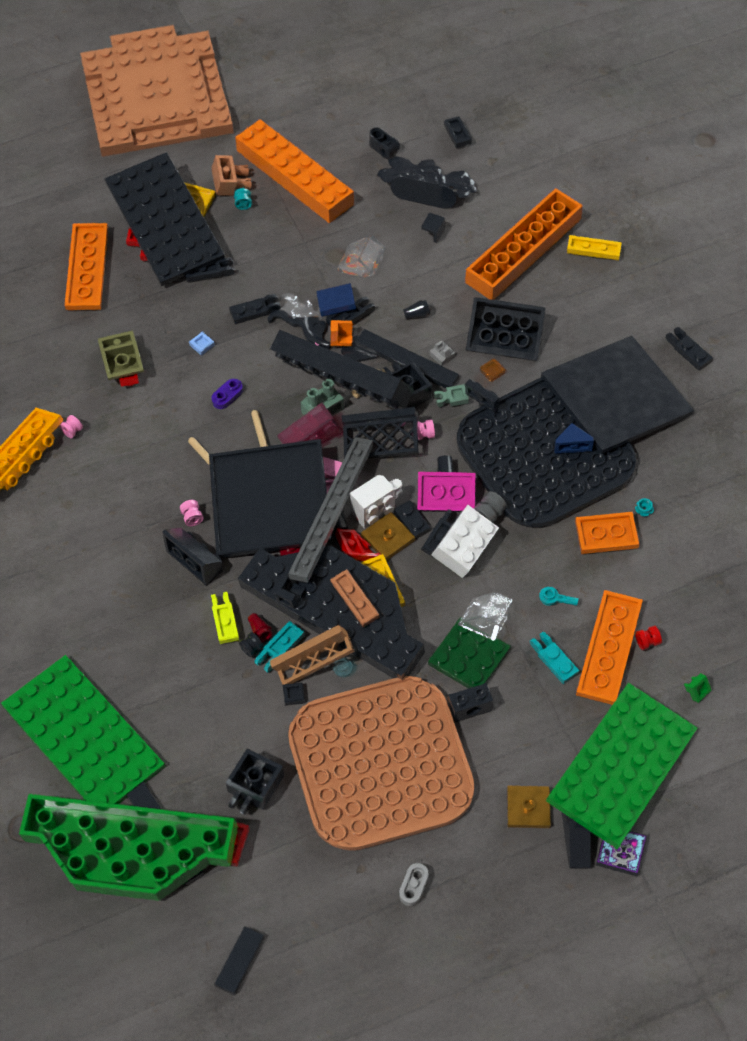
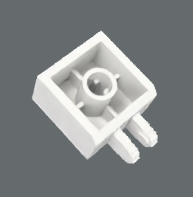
[350,475,402,529]

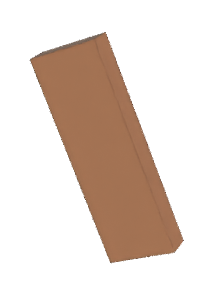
[330,569,380,627]

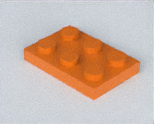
[575,512,639,554]

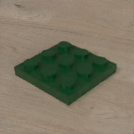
[428,617,511,689]

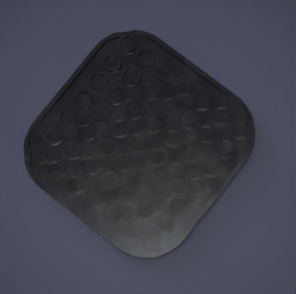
[457,378,636,527]

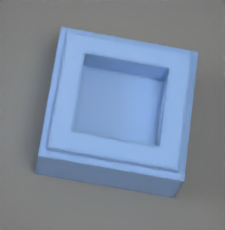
[189,332,215,356]

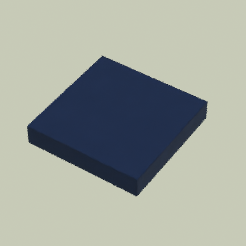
[316,283,356,317]

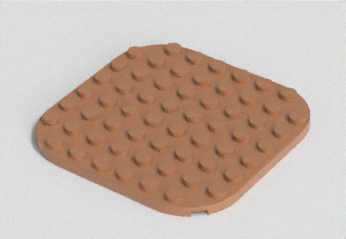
[288,676,474,850]

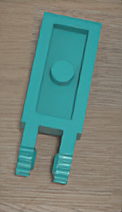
[254,621,305,673]
[530,632,579,684]

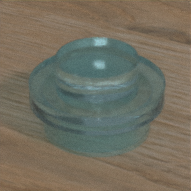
[333,658,353,677]

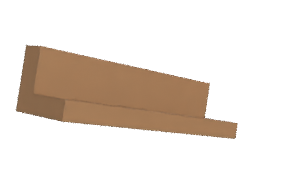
[270,625,355,686]

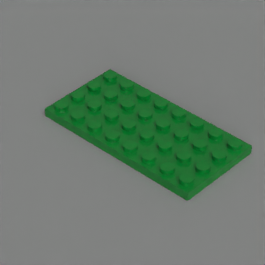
[1,655,166,804]
[546,682,697,849]

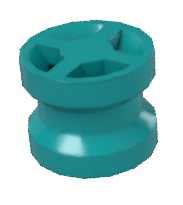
[234,188,252,210]

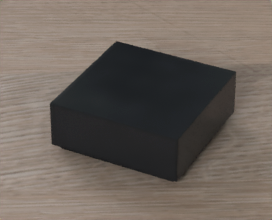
[283,682,305,706]

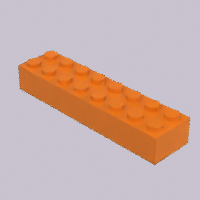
[235,119,354,224]
[465,188,583,300]

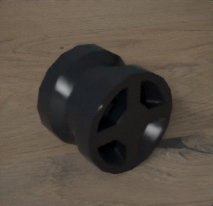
[238,632,263,657]

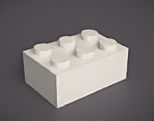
[431,505,499,578]

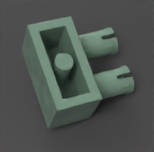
[301,379,344,427]

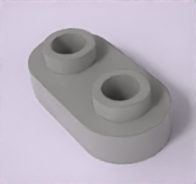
[399,863,428,906]

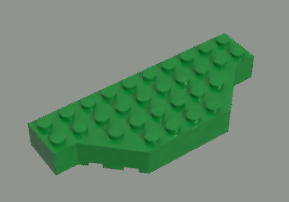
[19,794,238,901]

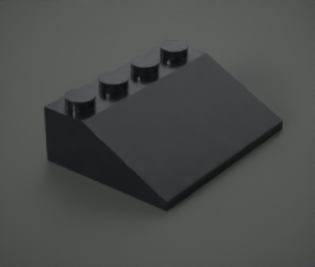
[466,297,546,361]

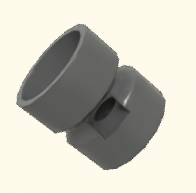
[473,492,507,523]

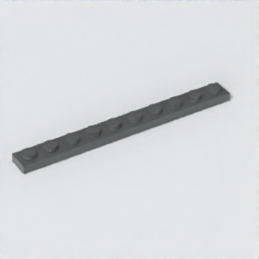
[288,437,373,583]

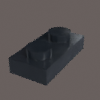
[444,116,472,148]
[394,500,430,539]

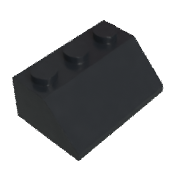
[162,528,223,586]

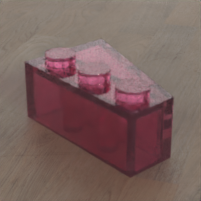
[277,403,343,444]

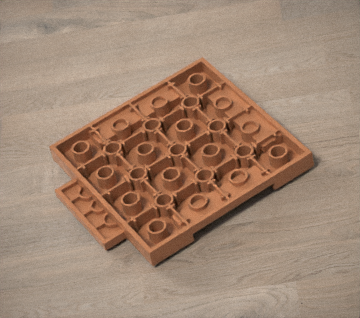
[80,25,233,157]

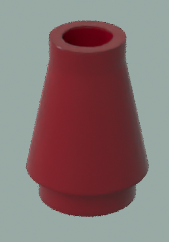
[248,613,272,642]

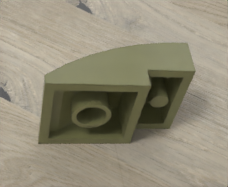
[98,331,144,380]

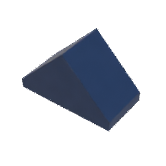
[554,423,594,454]

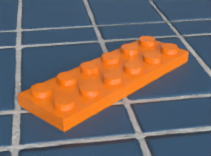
[64,223,108,310]
[576,590,643,705]

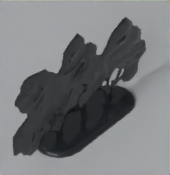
[377,156,477,209]

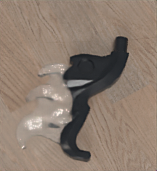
[267,293,331,349]

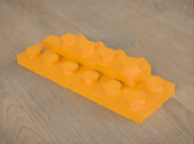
[0,408,63,491]

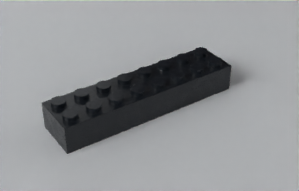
[270,329,414,410]

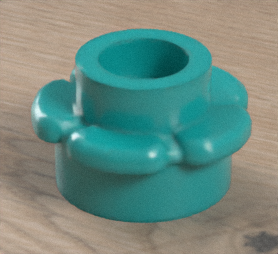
[635,498,654,517]

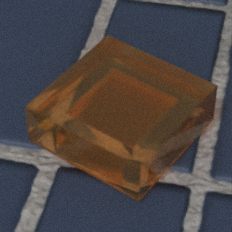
[480,358,506,382]

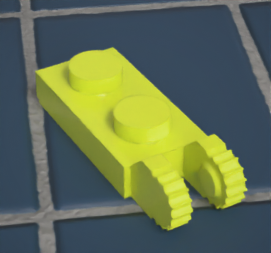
[211,592,239,644]

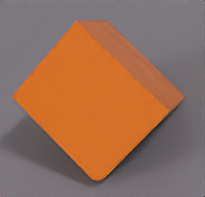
[330,320,352,346]

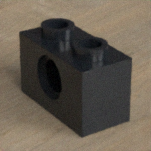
[448,683,493,723]

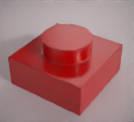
[119,373,139,387]

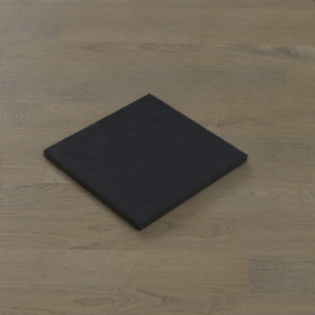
[541,335,694,454]
[209,439,332,558]

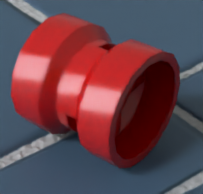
[635,626,662,650]

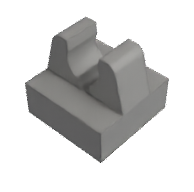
[430,341,455,366]

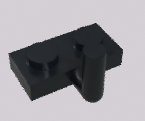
[465,379,499,413]

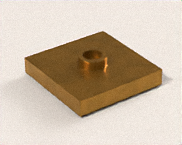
[361,512,415,561]
[507,786,550,828]

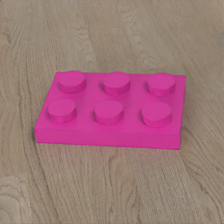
[417,472,475,511]

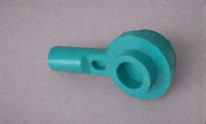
[539,587,579,606]

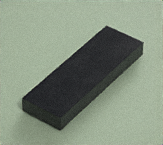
[214,926,264,995]

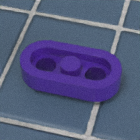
[212,379,243,409]

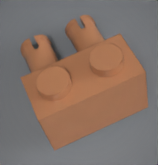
[211,155,251,196]

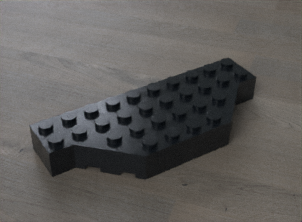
[238,545,425,680]

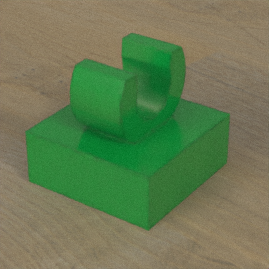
[684,673,712,703]

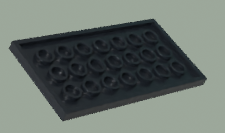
[104,152,225,286]

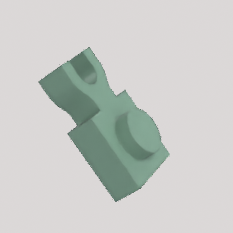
[434,384,468,407]

